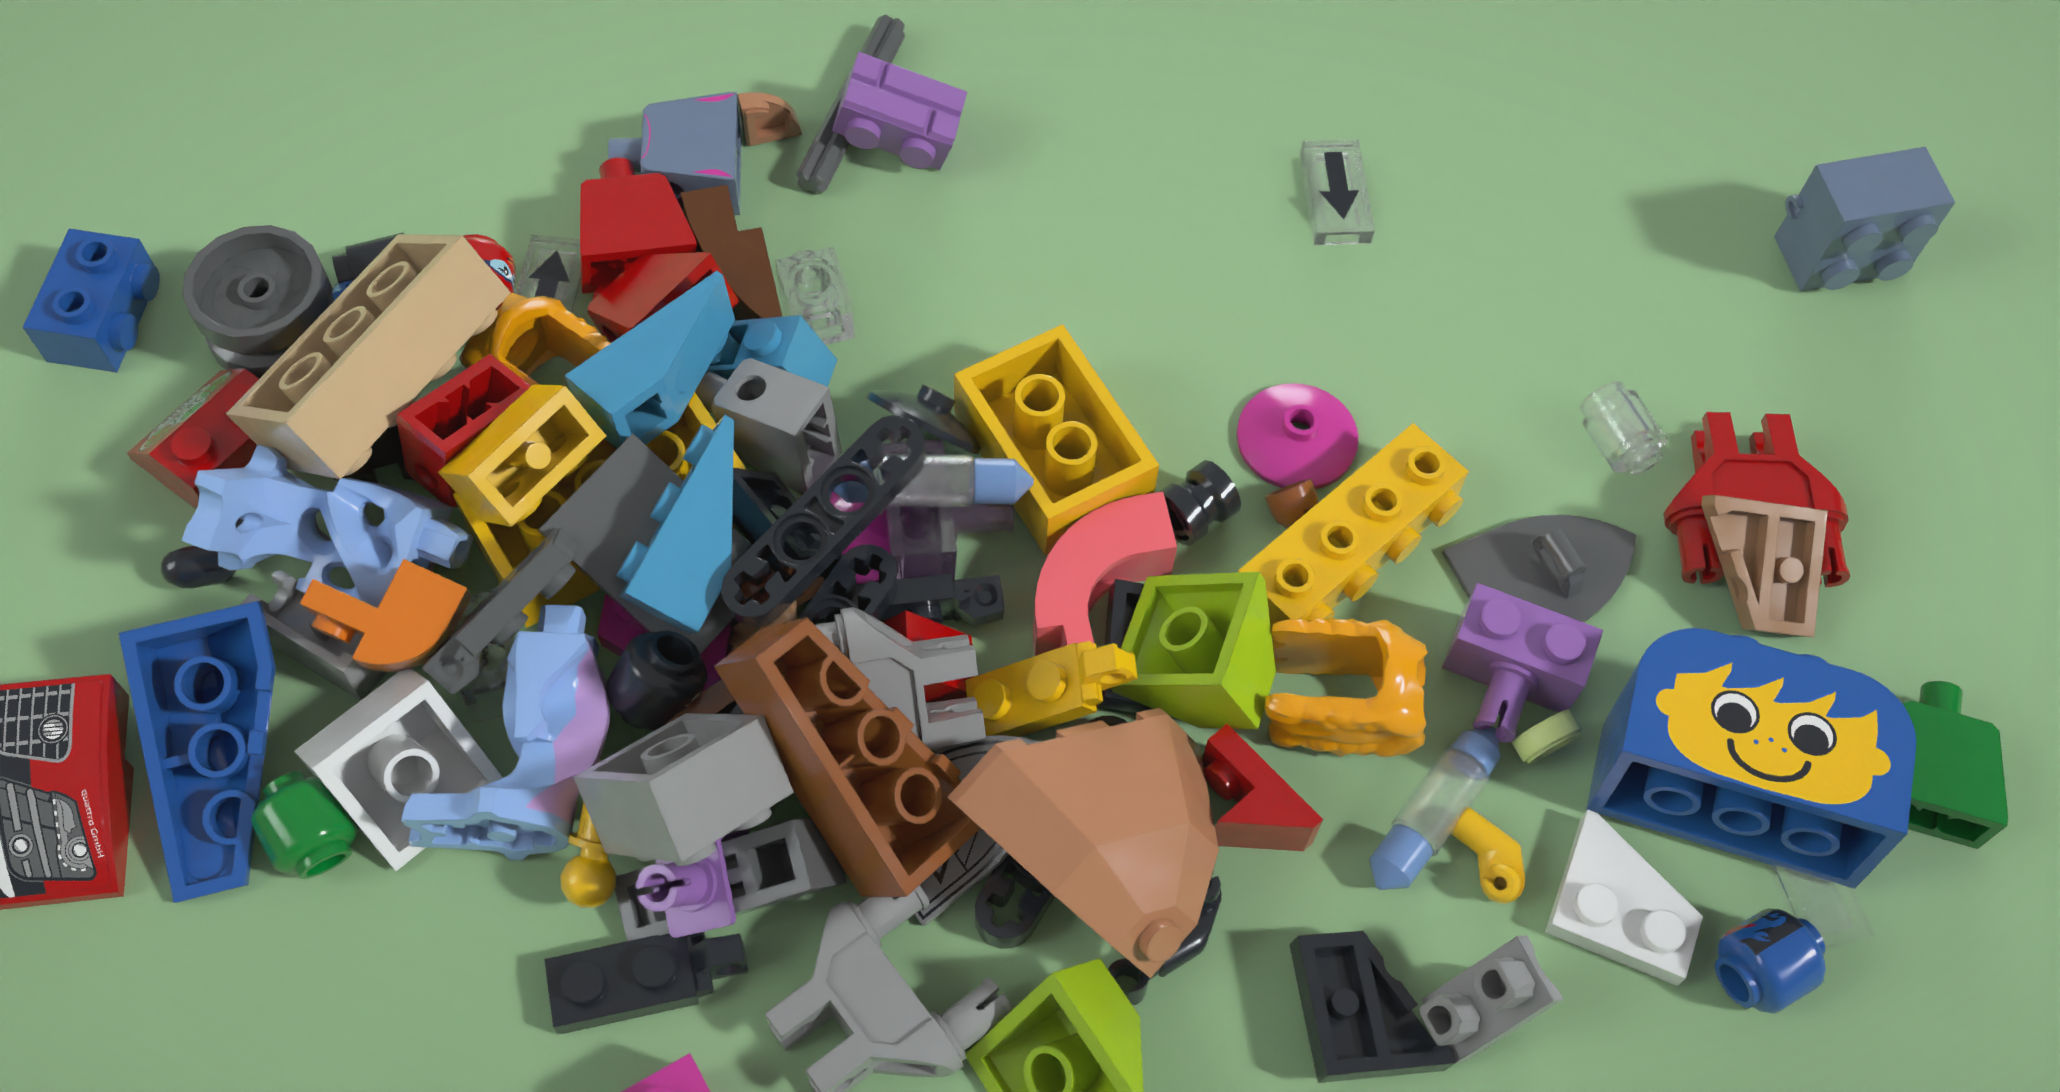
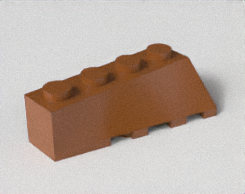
[714,618,981,897]

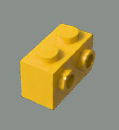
[438,384,606,527]

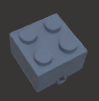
[1774,147,1956,292]

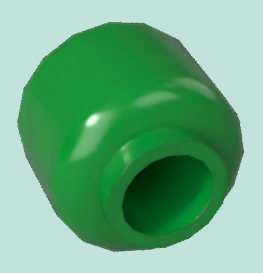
[251,771,359,879]

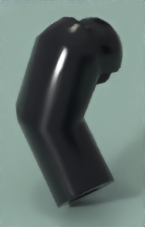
[161,518,244,589]

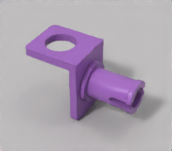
[636,829,750,938]

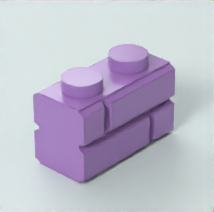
[832,51,967,170]

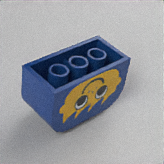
[1586,628,1916,890]

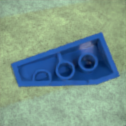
[119,601,276,903]

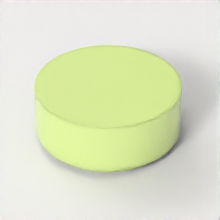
[1511,709,1582,764]

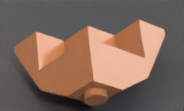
[948,708,1219,978]

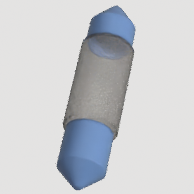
[833,454,1034,507]
[1369,726,1501,890]

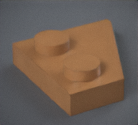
[1701,495,1828,637]

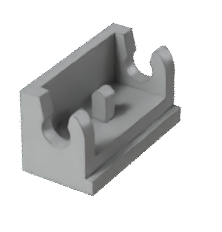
[240,570,387,701]

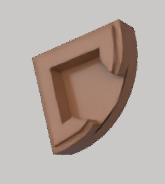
[737,92,802,146]

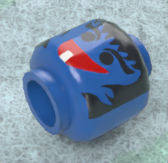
[1715,908,1826,1014]

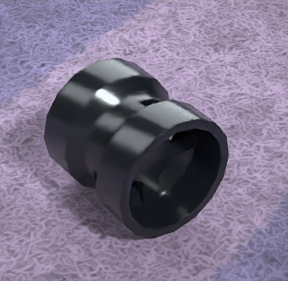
[1159,460,1241,546]

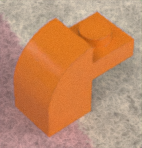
[300,559,472,672]

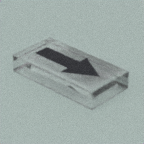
[1300,140,1375,245]
[515,234,582,316]

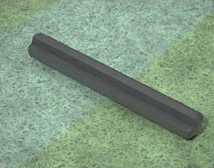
[797,15,905,194]

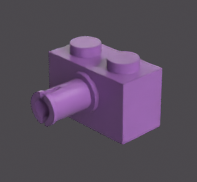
[1442,583,1603,743]

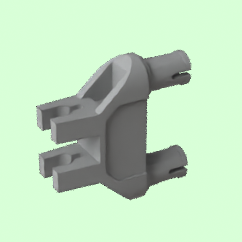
[799,607,986,804]
[765,885,1013,1092]

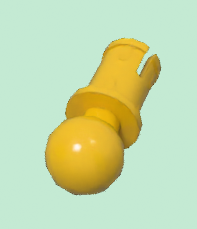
[560,802,616,908]

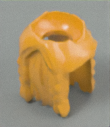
[459,293,611,386]
[1264,618,1428,757]

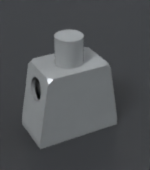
[695,358,842,495]

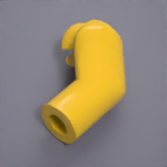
[1450,807,1525,903]

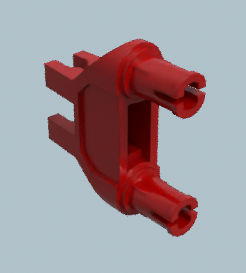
[1663,412,1850,588]

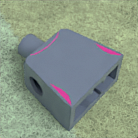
[608,92,742,215]

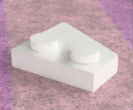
[1545,810,1703,986]

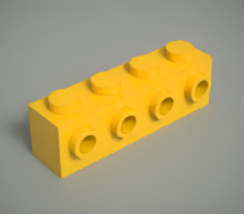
[1238,423,1469,637]

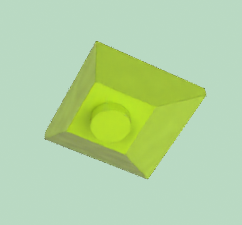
[1110,572,1276,729]
[966,958,1144,1092]

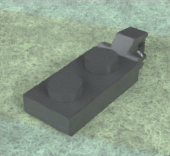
[422,528,578,695]

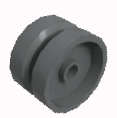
[182,225,334,379]

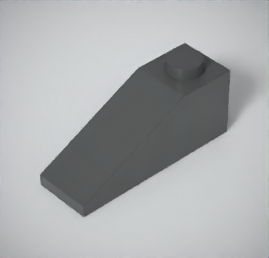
[615,818,847,941]

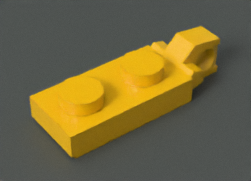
[965,641,1138,737]

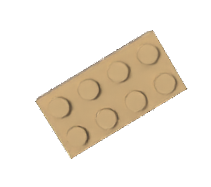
[226,234,511,479]

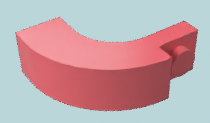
[1033,492,1177,707]

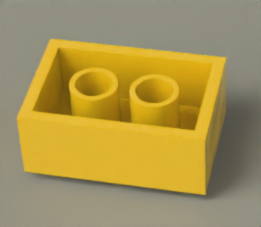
[954,324,1159,555]

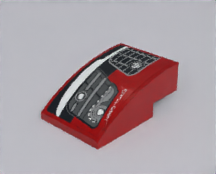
[0,674,134,910]

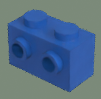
[22,228,160,373]

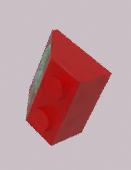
[127,368,259,509]

